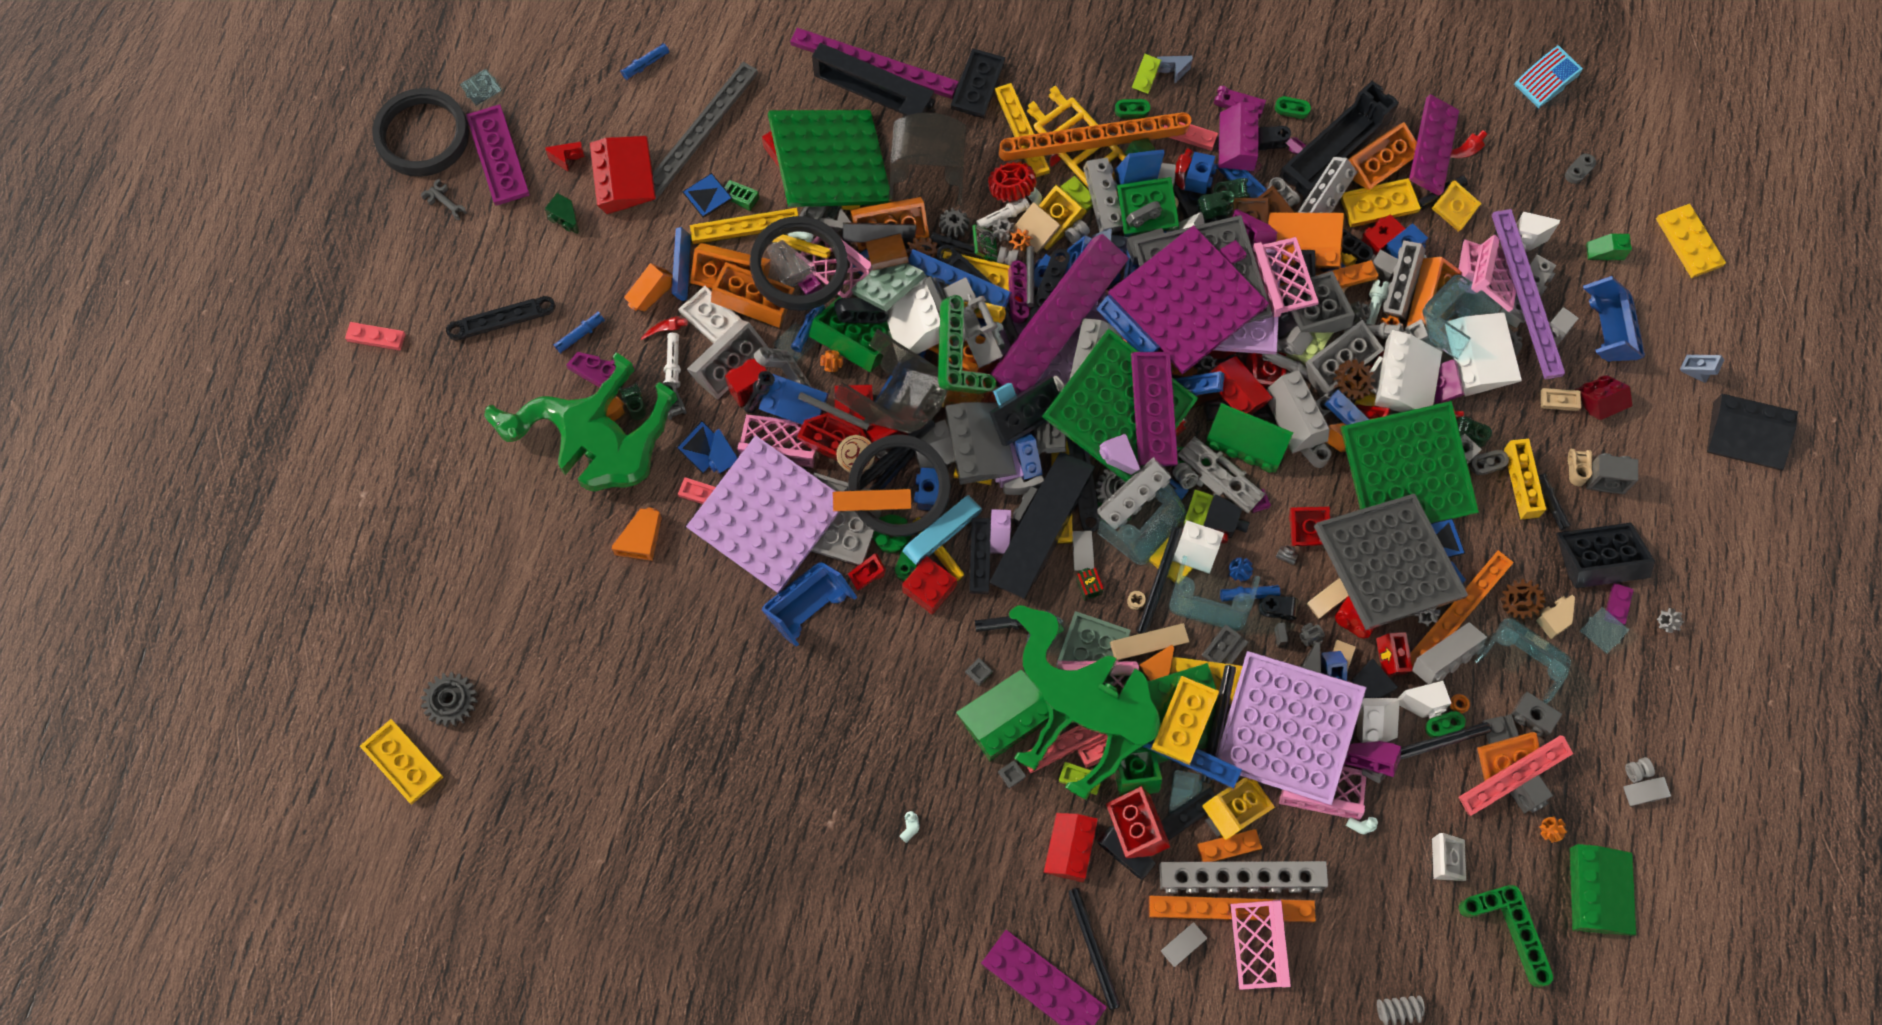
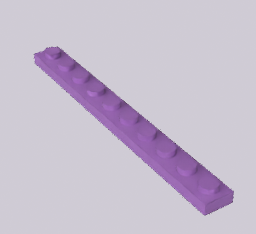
[1492,209,1565,379]

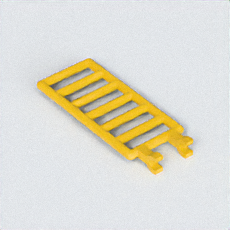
[1027,86,1126,197]

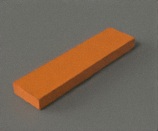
[832,489,911,512]

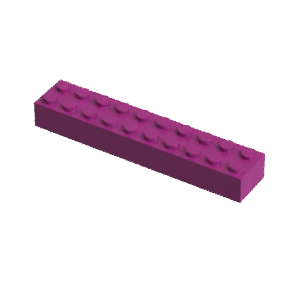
[990,234,1129,395]

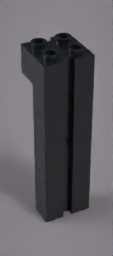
[812,43,936,138]
[1279,80,1399,199]

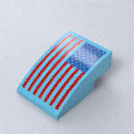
[1514,45,1583,108]

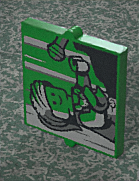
[972,224,998,262]

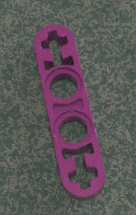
[1008,261,1029,324]

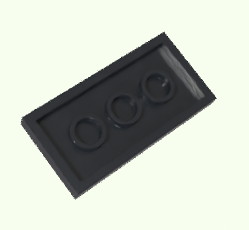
[951,48,1005,118]
[989,376,1059,446]

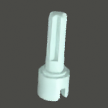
[1365,279,1390,325]

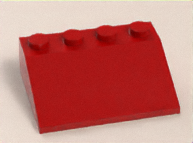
[590,136,656,214]

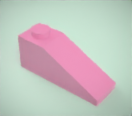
[1458,240,1481,293]

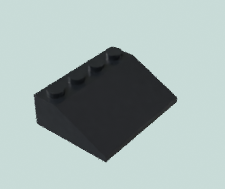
[1707,393,1798,470]
[1556,523,1655,588]

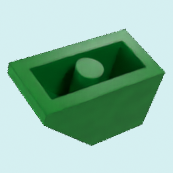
[1586,233,1632,260]

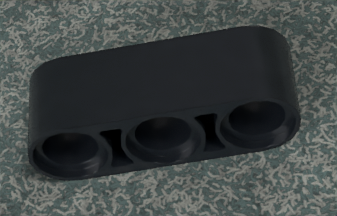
[1342,228,1373,265]
[834,298,889,323]
[1097,826,1156,880]

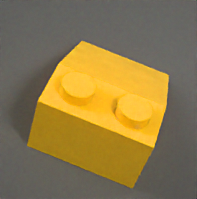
[1039,185,1087,250]
[1202,777,1275,840]

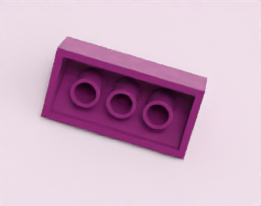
[1218,102,1258,171]

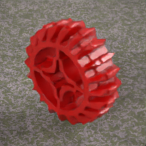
[988,161,1037,203]

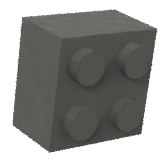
[1586,453,1638,494]

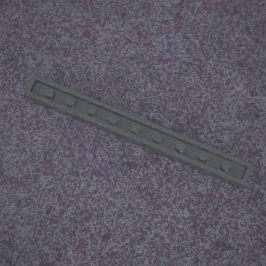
[652,62,758,202]

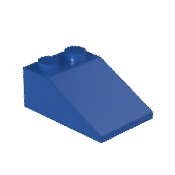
[1114,149,1164,185]
[759,374,829,424]

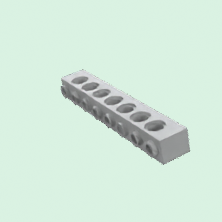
[1159,861,1328,894]

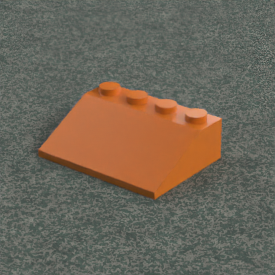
[1268,213,1344,269]

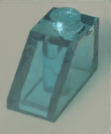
[1168,770,1202,814]

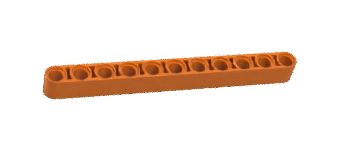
[999,112,1191,161]

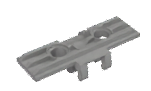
[943,277,1003,368]
[1177,436,1265,513]

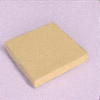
[1012,202,1061,254]

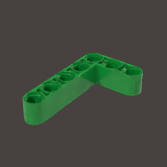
[938,295,996,394]
[1459,885,1553,988]

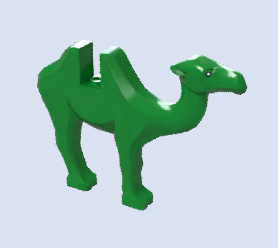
[484,353,677,491]
[1009,605,1161,801]

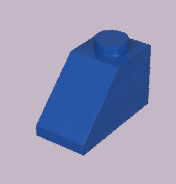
[708,429,738,474]
[1321,651,1347,681]

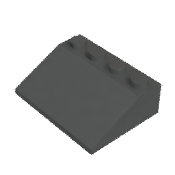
[945,402,1016,485]

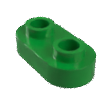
[1275,96,1311,119]
[1115,99,1150,118]
[895,545,918,581]
[1425,711,1465,738]

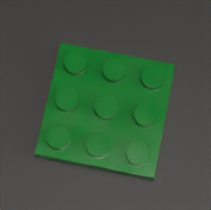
[1117,177,1179,237]

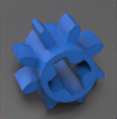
[1229,557,1253,581]

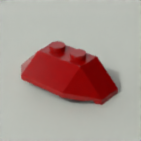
[797,413,867,461]

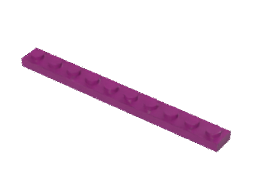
[790,28,959,99]

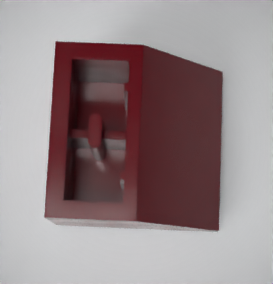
[1575,375,1633,420]

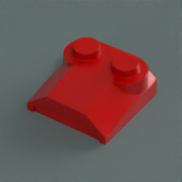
[1246,352,1286,388]
[1289,506,1330,546]
[1335,595,1375,638]

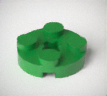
[873,515,911,553]

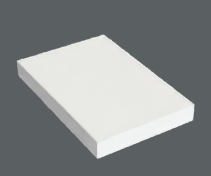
[678,286,742,344]

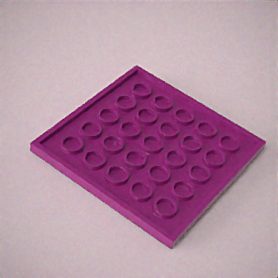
[1108,225,1269,374]

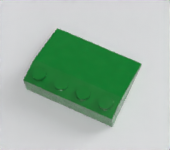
[809,296,894,373]
[1205,403,1294,473]
[956,670,1049,762]
[1570,844,1636,936]

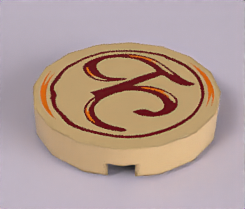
[836,435,875,473]

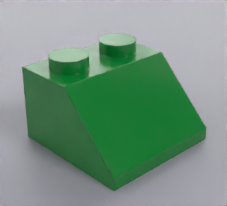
[1115,747,1162,797]

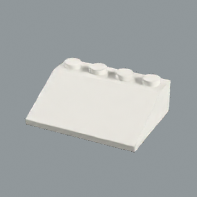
[887,276,940,362]
[1445,313,1522,397]
[1375,330,1442,412]

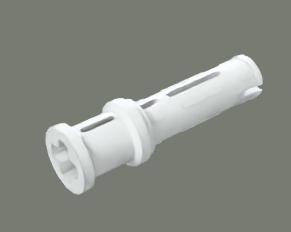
[976,197,1030,228]
[663,333,681,388]

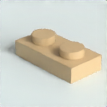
[1540,388,1581,411]

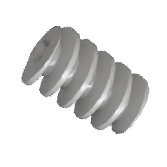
[1377,995,1425,1025]

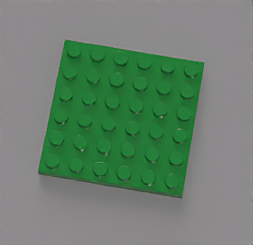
[768,110,893,207]
[1042,328,1198,482]
[1340,401,1479,523]

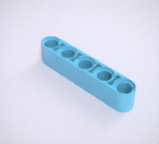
[903,495,982,565]

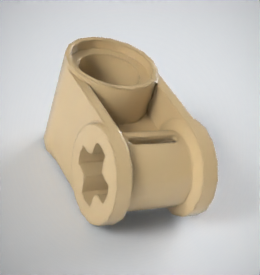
[1568,448,1592,486]

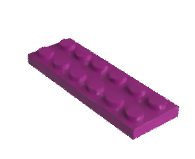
[1409,94,1459,196]
[466,104,530,206]
[1131,352,1178,466]
[981,930,1107,1025]

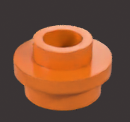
[1450,694,1470,714]

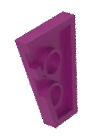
[566,352,635,388]

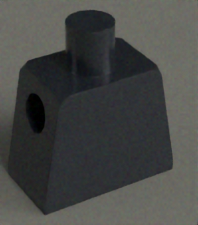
[1204,494,1250,538]
[1351,658,1398,698]

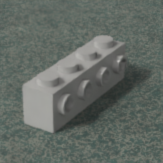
[1298,157,1357,213]
[1084,158,1123,233]
[1383,241,1425,320]
[1500,254,1556,328]
[1097,457,1171,530]
[1412,622,1487,684]

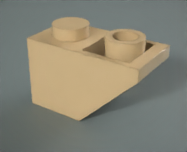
[1536,594,1575,639]

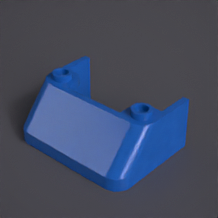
[1583,276,1645,362]
[762,562,857,646]

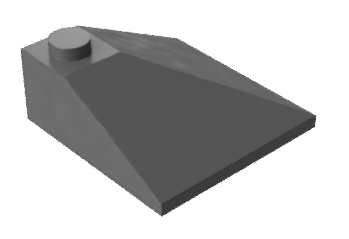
[1280,271,1355,333]

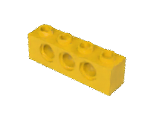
[1504,439,1546,520]

